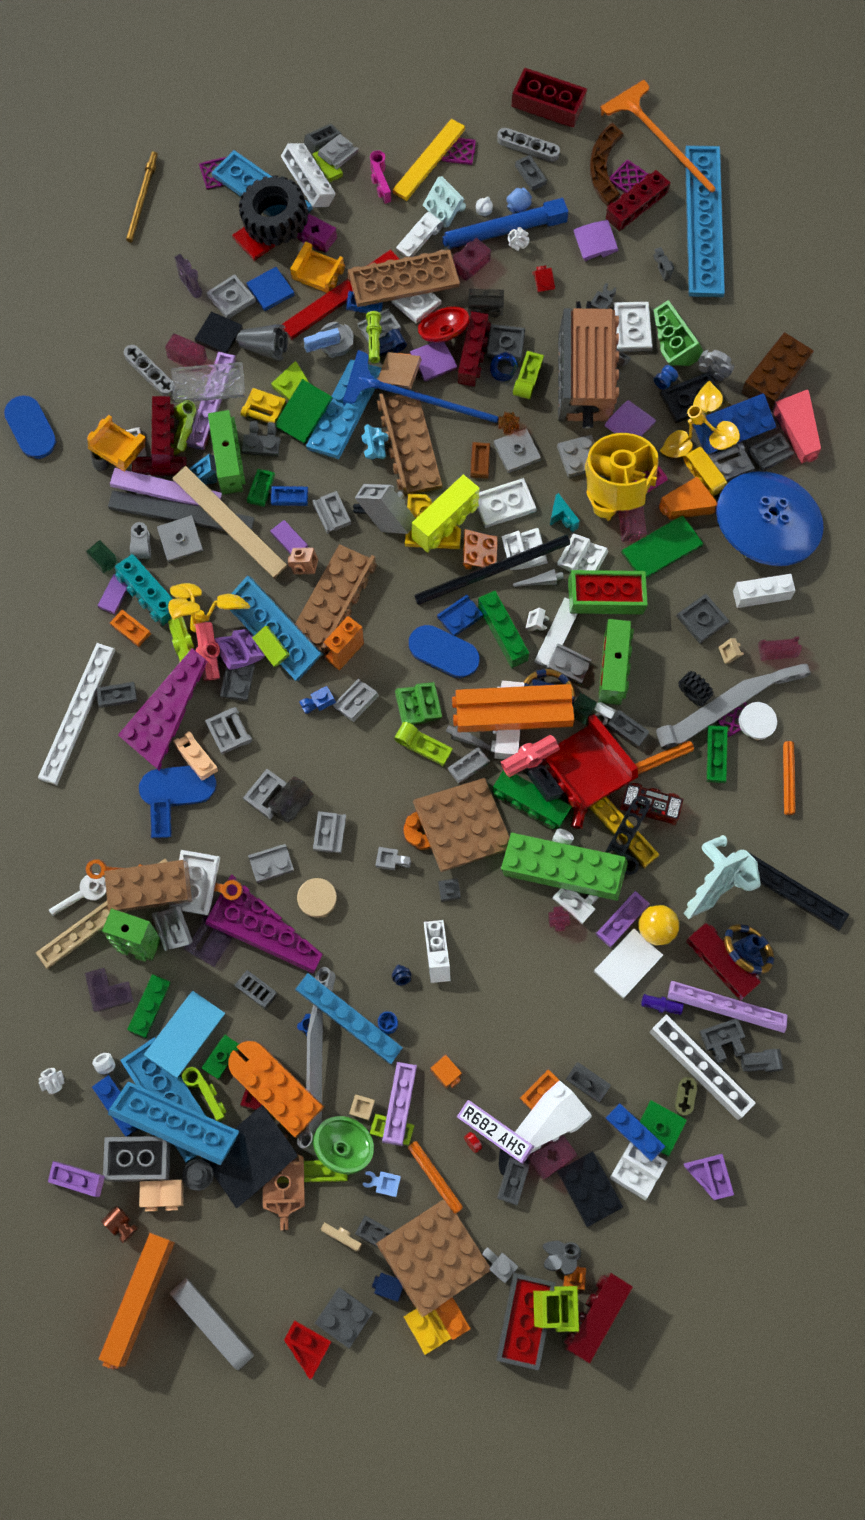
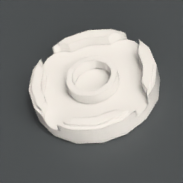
[739,702,777,740]

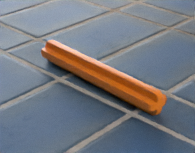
[635,741,694,775]
[783,741,796,815]
[408,1141,463,1214]

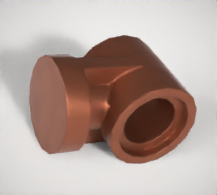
[101,1205,138,1243]

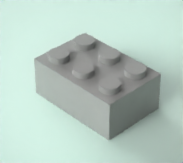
[103,1137,170,1182]

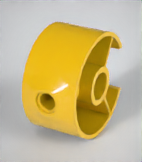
[585,433,658,510]

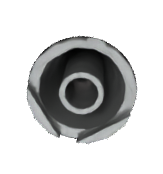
[237,324,288,361]

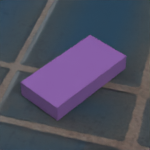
[270,520,308,555]
[98,574,128,615]

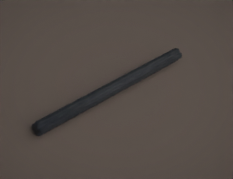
[414,535,570,605]

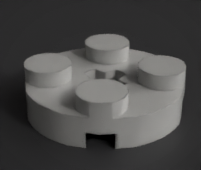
[321,322,354,358]
[698,350,735,381]

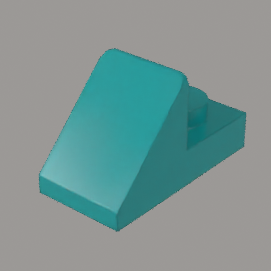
[550,493,580,532]

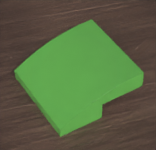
[395,682,442,725]

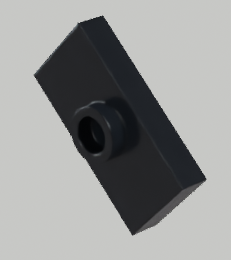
[526,764,564,802]

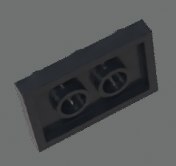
[660,372,725,423]
[557,1151,623,1228]

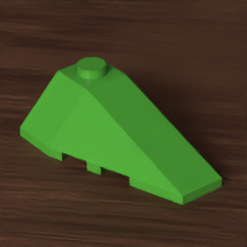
[654,300,703,366]

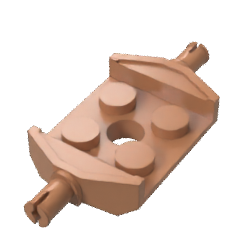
[263,1135,305,1230]

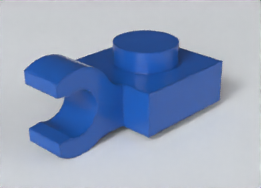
[300,686,336,714]

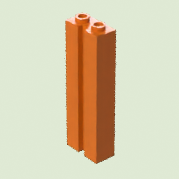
[452,684,574,732]
[99,1233,175,1370]

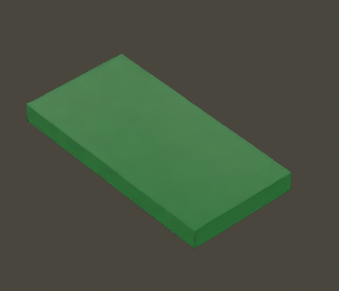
[621,515,703,578]

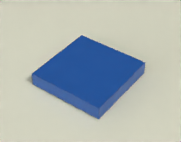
[246,267,295,312]

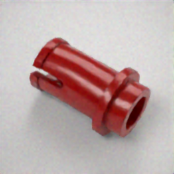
[570,807,588,829]

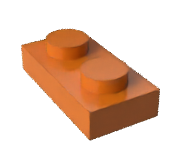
[110,610,151,647]
[520,1069,560,1111]
[435,1297,470,1340]

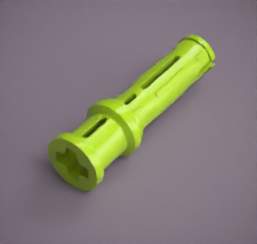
[366,311,382,364]

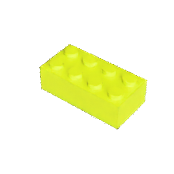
[412,474,480,553]

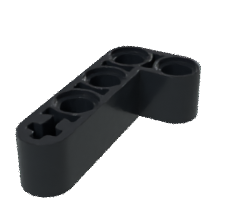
[605,796,650,875]

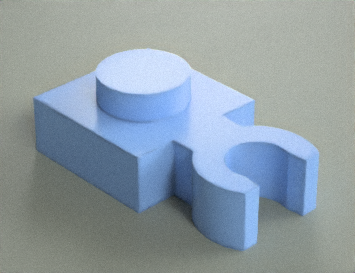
[363,1171,401,1197]

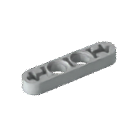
[497,128,560,162]
[124,345,176,397]

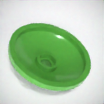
[313,1116,374,1174]

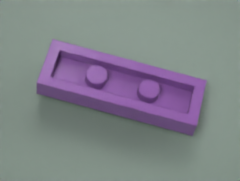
[596,891,650,948]
[48,1161,105,1197]

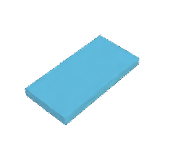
[144,990,225,1079]

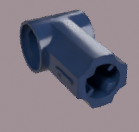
[379,328,407,356]

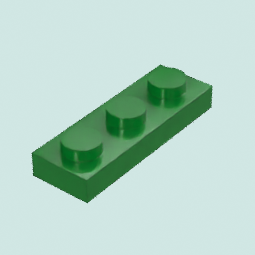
[706,725,728,783]
[127,974,171,1038]

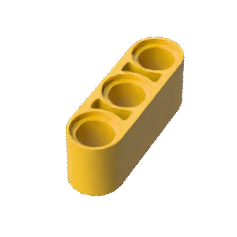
[683,447,728,497]

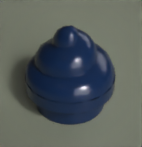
[392,964,412,986]

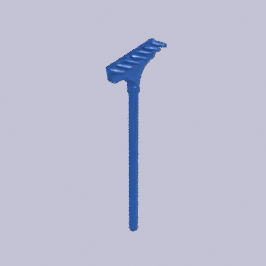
[343,350,499,423]

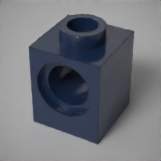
[372,1273,403,1302]

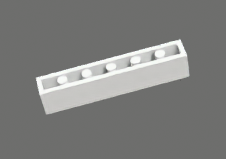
[649,1014,755,1120]

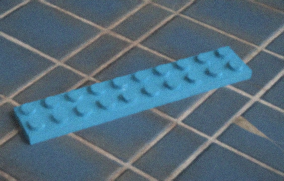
[685,146,725,297]

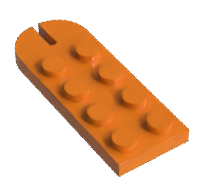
[228,1041,324,1138]

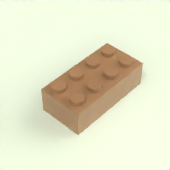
[104,860,192,912]

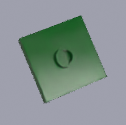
[639,1100,687,1157]

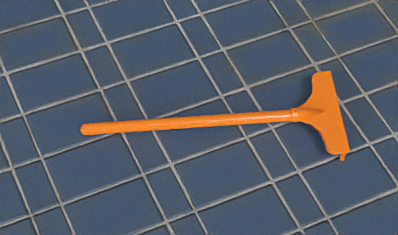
[600,80,716,193]

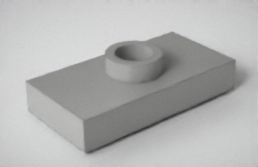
[448,747,490,784]

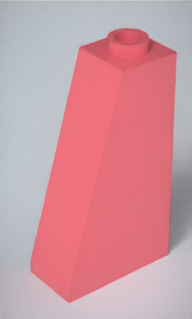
[772,389,821,464]

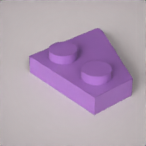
[684,1154,734,1200]

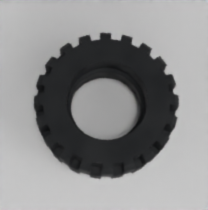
[239,175,308,246]

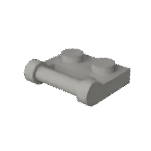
[708,442,754,482]
[205,707,253,755]
[243,769,294,820]

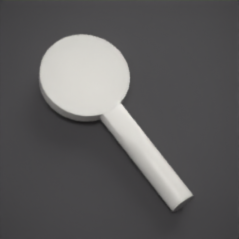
[49,873,106,916]

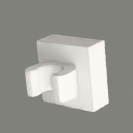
[525,608,549,631]
[594,702,617,725]

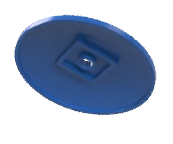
[716,471,824,566]

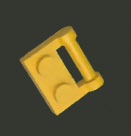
[241,388,286,423]

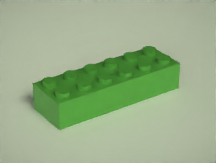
[501,833,627,901]

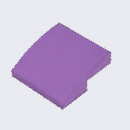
[574,220,619,262]
[409,342,457,382]
[604,400,656,437]
[215,629,265,670]

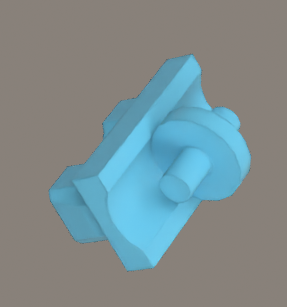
[361,424,389,460]

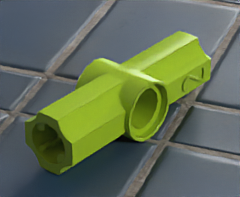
[168,617,195,662]

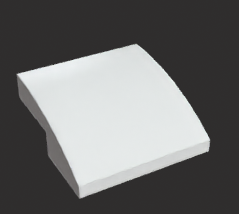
[502,528,548,570]
[557,534,608,572]
[610,1143,667,1200]

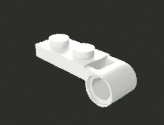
[396,212,443,257]

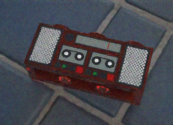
[620,782,684,825]

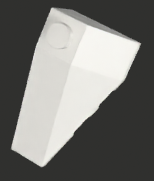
[515,1081,592,1153]

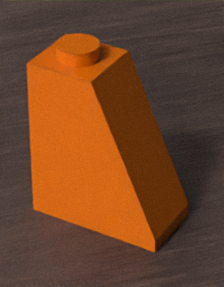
[659,477,717,520]

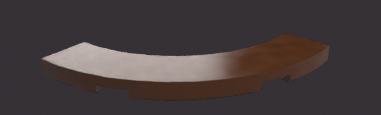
[590,123,624,207]

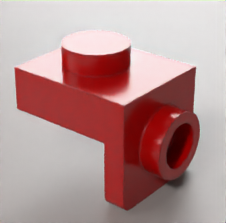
[532,265,555,292]

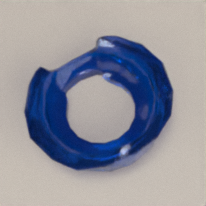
[490,352,518,382]

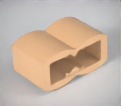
[139,1180,184,1212]

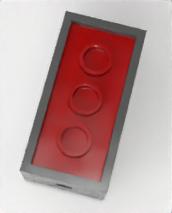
[496,1273,556,1370]

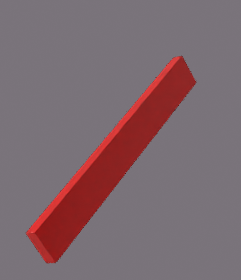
[282,249,399,340]

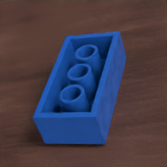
[693,393,776,455]

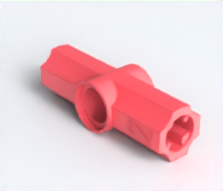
[195,622,220,681]
[501,735,560,777]

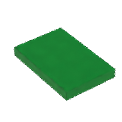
[276,379,333,444]

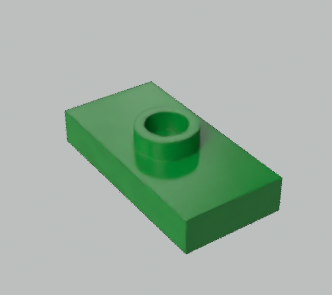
[247,468,275,507]
[201,1034,239,1080]

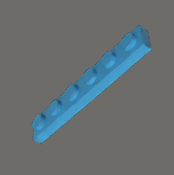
[295,973,403,1064]

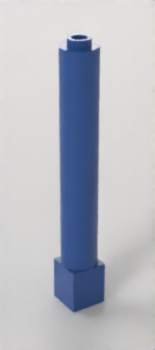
[442,198,569,249]

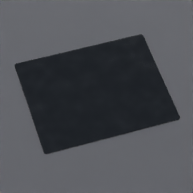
[202,1105,298,1208]

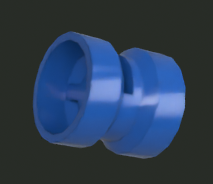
[654,365,679,390]
[378,1011,398,1035]

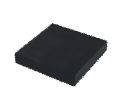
[195,311,243,354]

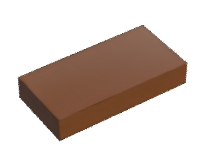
[470,442,490,478]

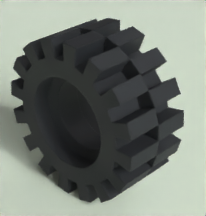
[678,671,714,706]

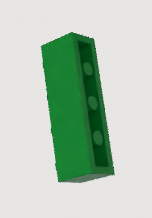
[478,590,529,669]
[492,770,572,830]

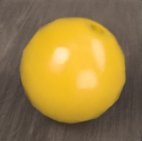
[639,905,680,945]

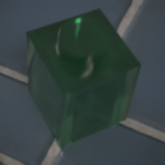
[86,540,117,574]
[572,692,597,725]

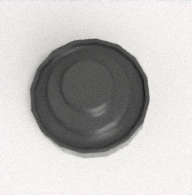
[182,1159,214,1191]

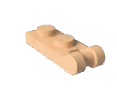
[172,731,218,781]

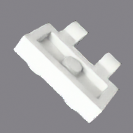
[553,889,599,924]

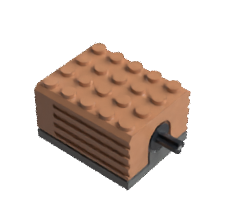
[558,308,619,429]

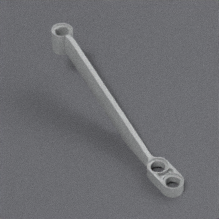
[656,664,811,749]
[297,967,335,1156]

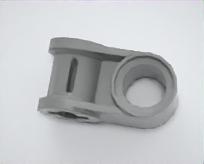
[130,522,151,559]

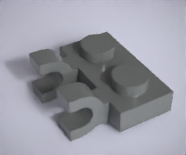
[242,421,280,457]
[699,1019,745,1064]

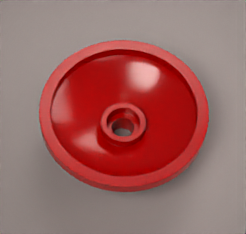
[418,307,470,343]

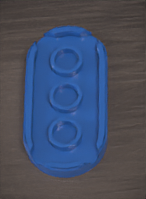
[4,396,56,459]
[409,625,479,678]
[139,766,217,806]

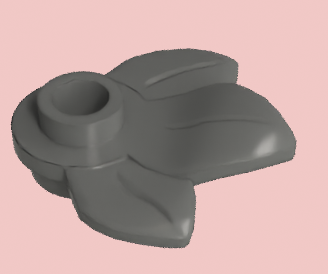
[543,1241,581,1275]

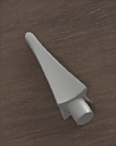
[513,569,564,587]
[446,725,492,751]

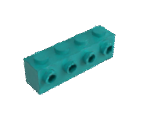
[115,554,173,626]

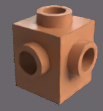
[288,548,318,575]

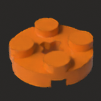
[404,812,431,850]

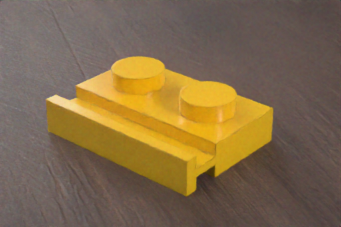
[404,1309,451,1355]

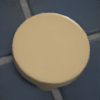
[297,878,337,918]

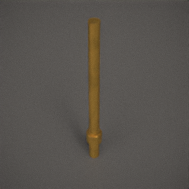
[126,151,158,242]

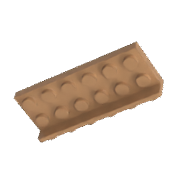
[348,250,460,307]
[377,391,442,496]
[295,544,377,655]

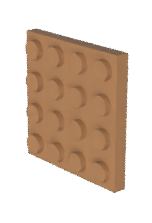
[413,778,510,872]
[376,1199,491,1318]

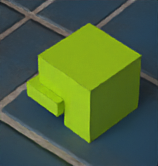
[534,1286,579,1332]

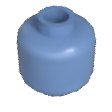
[506,188,532,214]

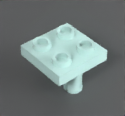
[423,176,466,228]

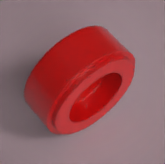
[464,1132,482,1153]

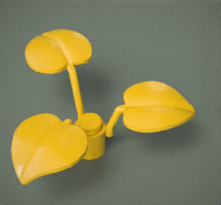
[660,381,740,458]
[168,583,250,632]

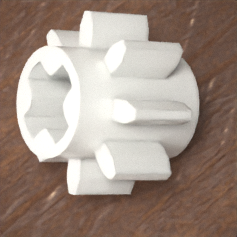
[508,227,529,251]
[39,1068,65,1094]

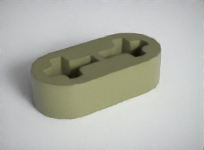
[674,1077,697,1116]

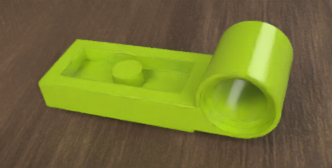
[513,351,544,400]
[170,400,196,456]
[394,722,453,767]
[182,1067,227,1122]

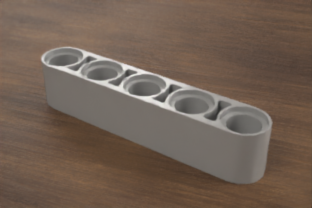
[170,1277,254,1372]

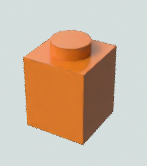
[430,1055,462,1089]

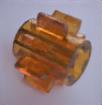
[498,411,520,434]

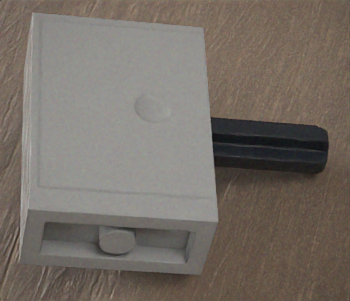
[352,484,416,534]

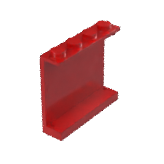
[540,714,638,812]

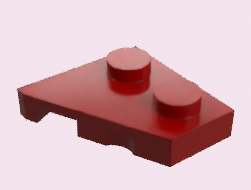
[284,1320,332,1380]

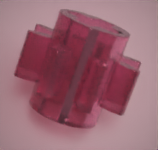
[548,906,570,931]

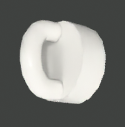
[476,197,493,216]
[552,829,574,845]
[92,1053,115,1074]

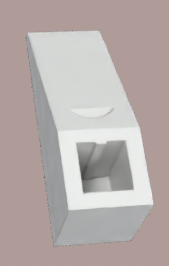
[424,920,451,983]

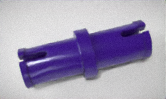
[641,994,683,1015]

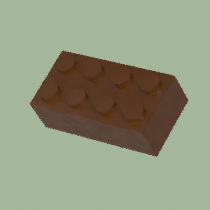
[741,332,814,411]

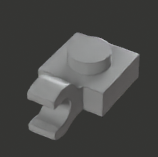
[375,847,411,870]
[482,1248,518,1283]

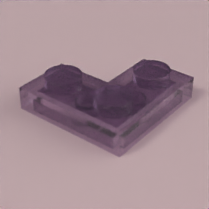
[85,968,134,1012]

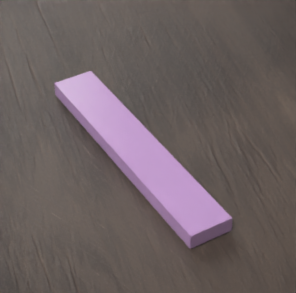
[187,352,236,450]
[110,468,222,507]
[667,981,788,1033]

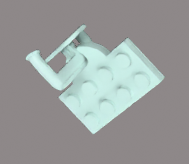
[684,835,761,919]

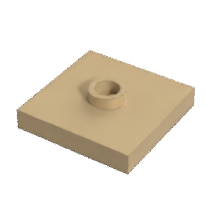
[321,1222,363,1252]

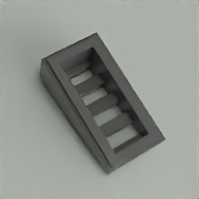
[304,124,342,154]
[234,970,278,1010]

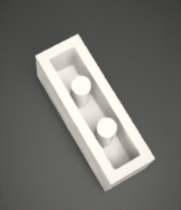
[733,574,795,608]

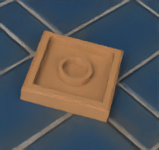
[378,352,422,390]

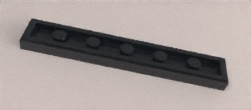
[747,851,849,932]

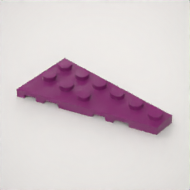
[118,648,208,771]
[205,874,323,974]

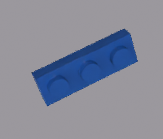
[92,1075,139,1137]
[606,1103,665,1162]

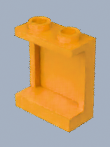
[290,241,345,293]
[87,415,145,471]

